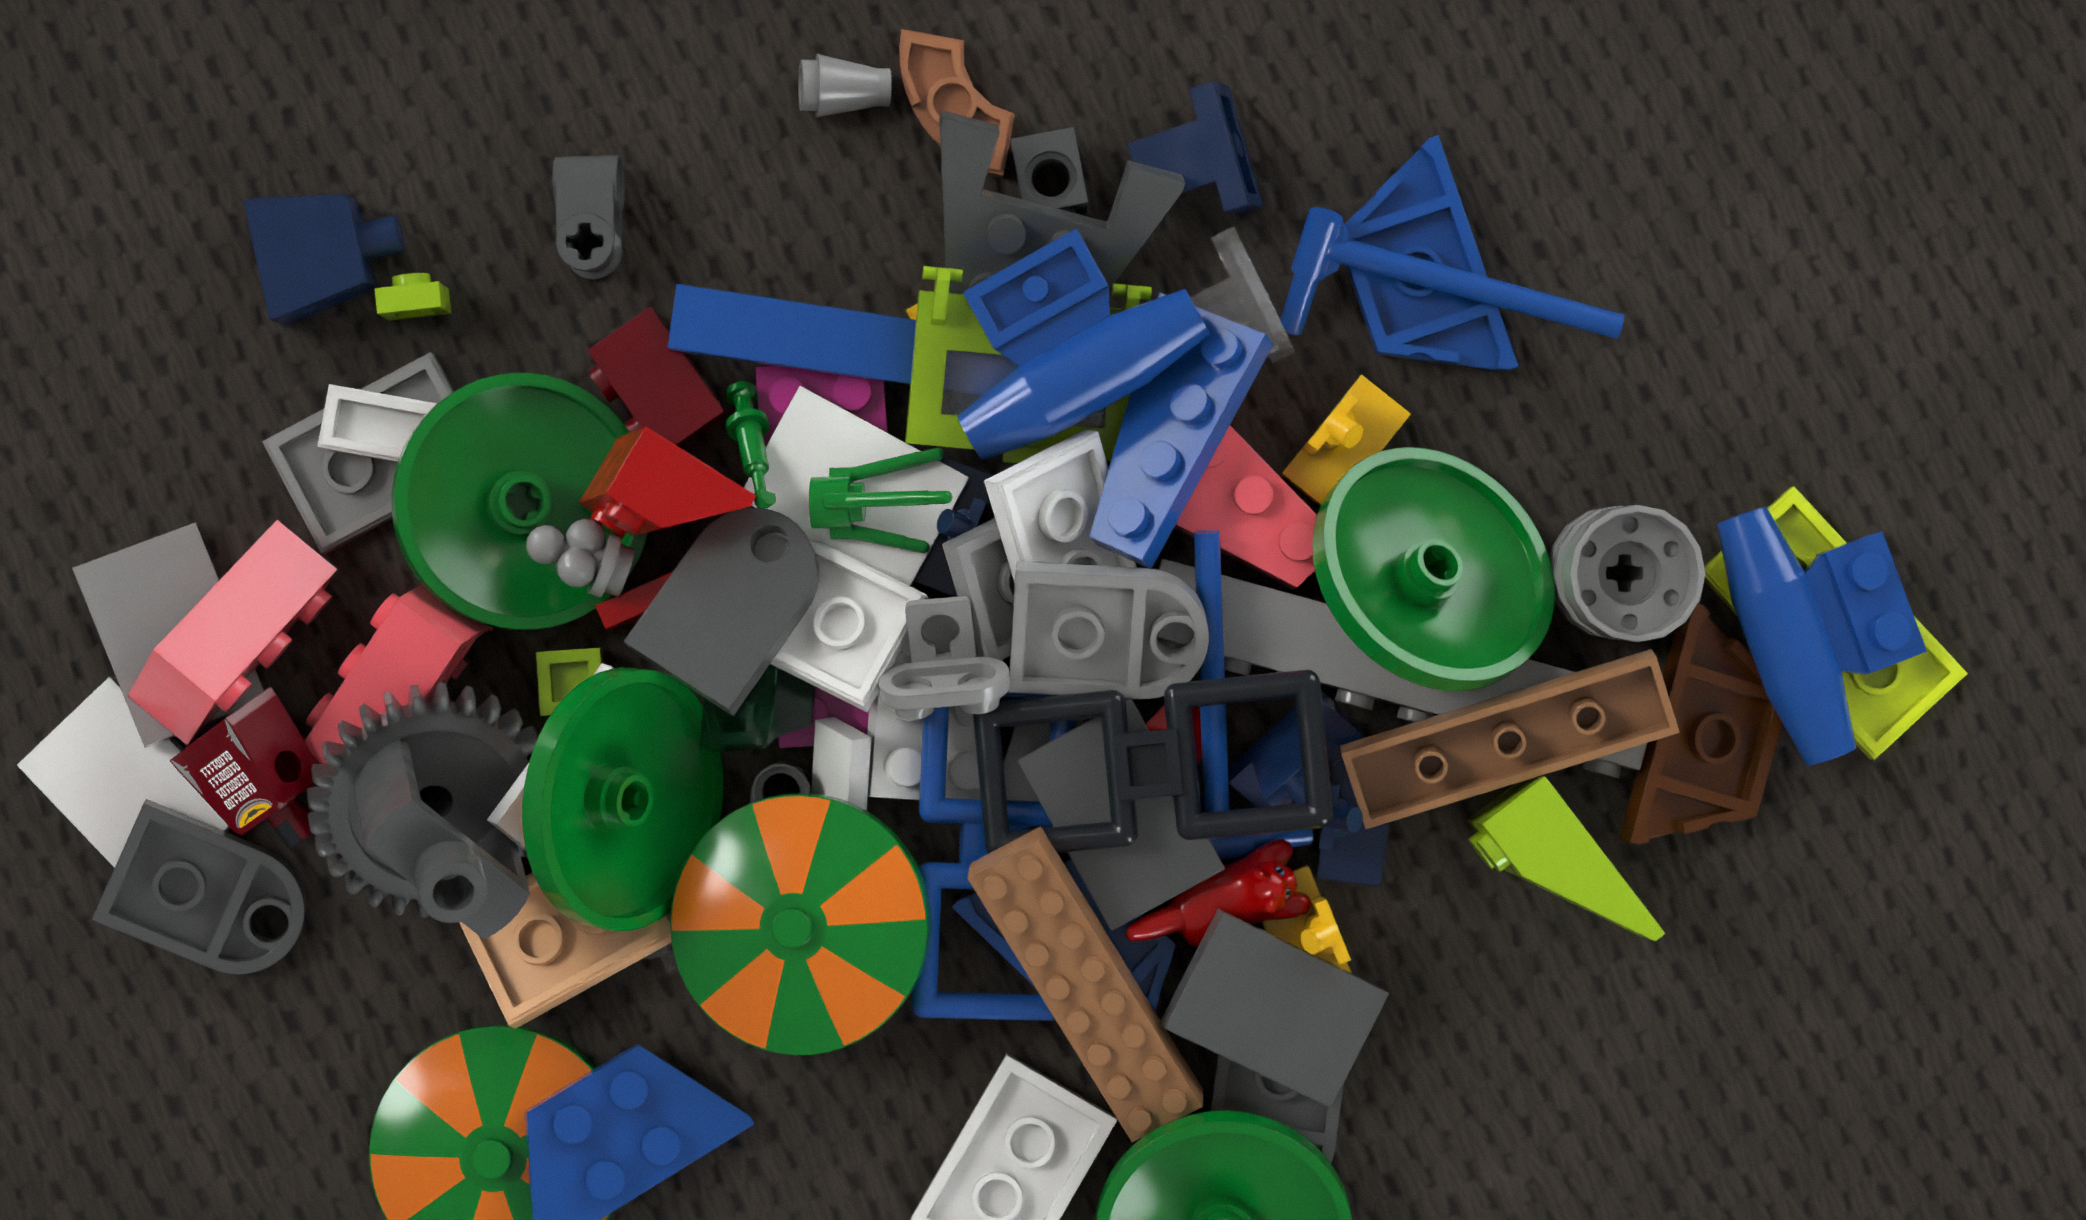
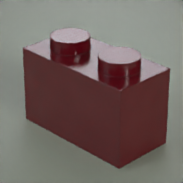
[587,306,729,449]

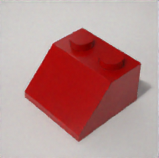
[579,426,756,539]

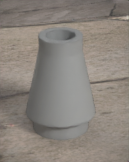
[798,54,891,118]

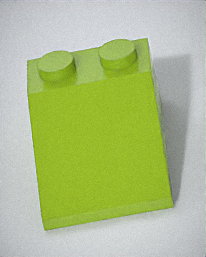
[1467,776,1665,941]

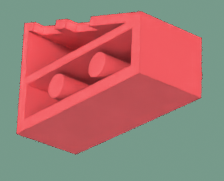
[1174,426,1317,590]
[128,520,337,746]
[305,584,494,764]

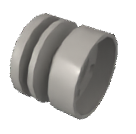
[1549,505,1705,642]

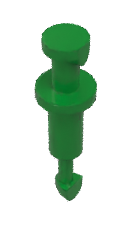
[725,381,776,509]

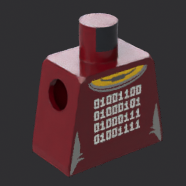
[170,687,318,849]

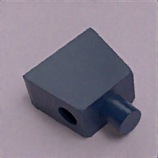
[243,194,406,326]

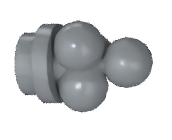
[526,519,635,598]

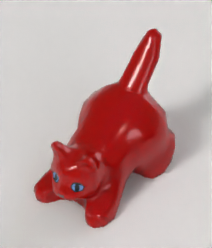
[1125,839,1311,947]

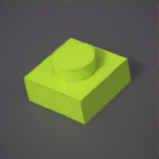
[375,273,452,321]
[536,648,604,716]

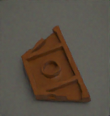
[1619,604,1782,845]

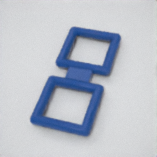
[911,691,1076,1021]

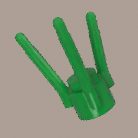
[809,448,953,553]

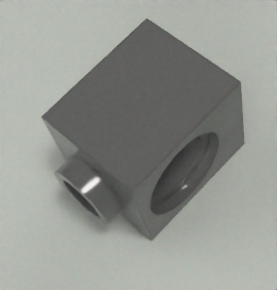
[1011,127,1088,214]

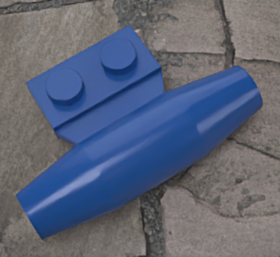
[957,228,1210,461]
[1717,506,1927,766]

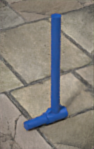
[1278,207,1624,339]
[1194,530,1313,860]

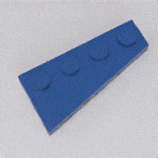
[1089,292,1274,569]

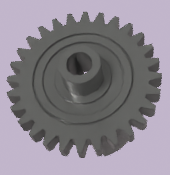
[307,683,538,939]

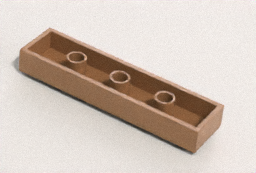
[1340,649,1680,829]
[967,826,1203,1142]

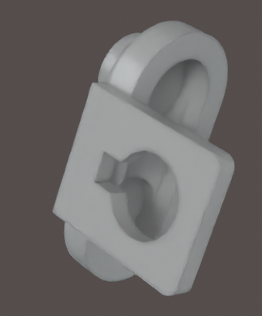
[879,596,1011,720]

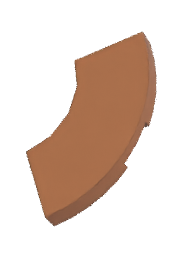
[899,29,1015,178]

